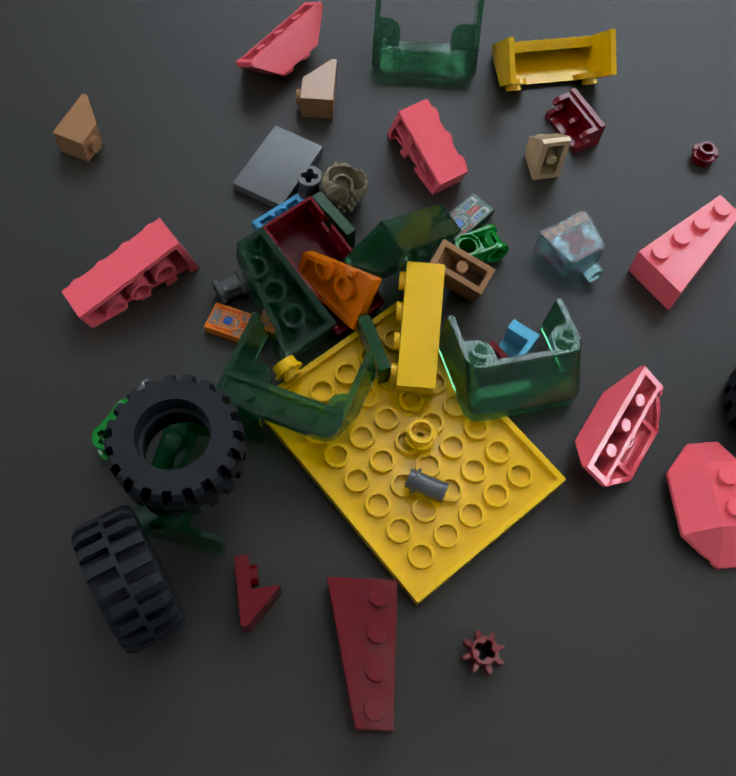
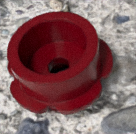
[691,141,719,167]

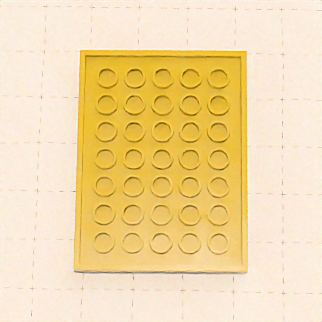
[253,302,566,606]

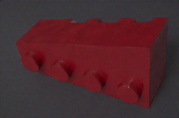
[327,577,397,734]

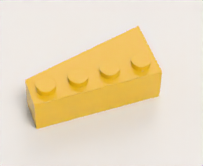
[390,261,445,395]

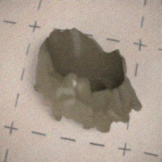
[321,161,368,213]

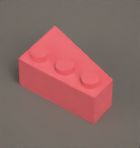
[387,98,468,195]

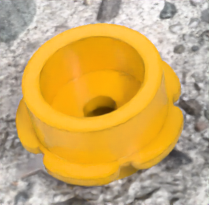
[272,355,302,383]
[405,419,437,450]

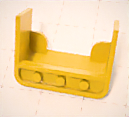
[491,29,617,92]

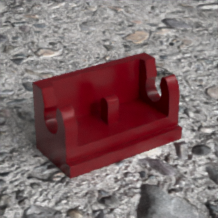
[545,88,606,154]

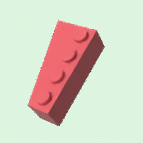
[628,195,736,310]
[61,218,199,328]

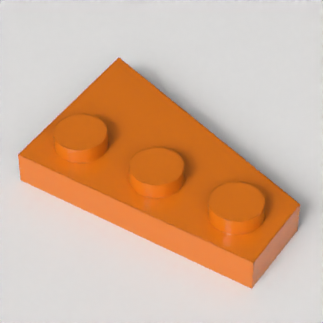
[298,250,382,330]

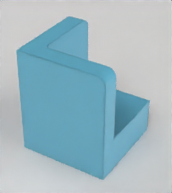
[499,319,540,375]

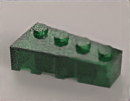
[343,204,462,280]
[236,227,337,361]

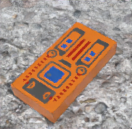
[204,302,272,351]

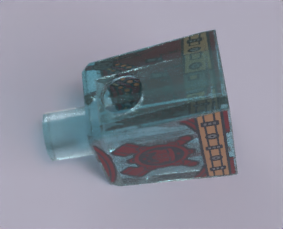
[534,210,605,282]

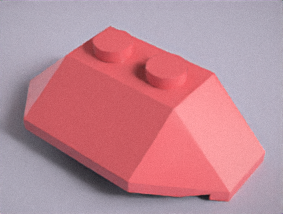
[235,1,323,77]
[575,366,663,487]
[666,442,736,570]

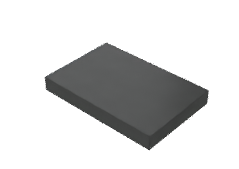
[233,125,323,208]

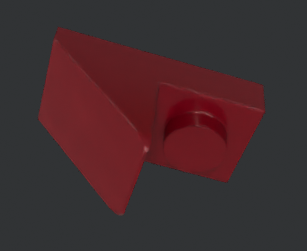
[234,555,282,633]

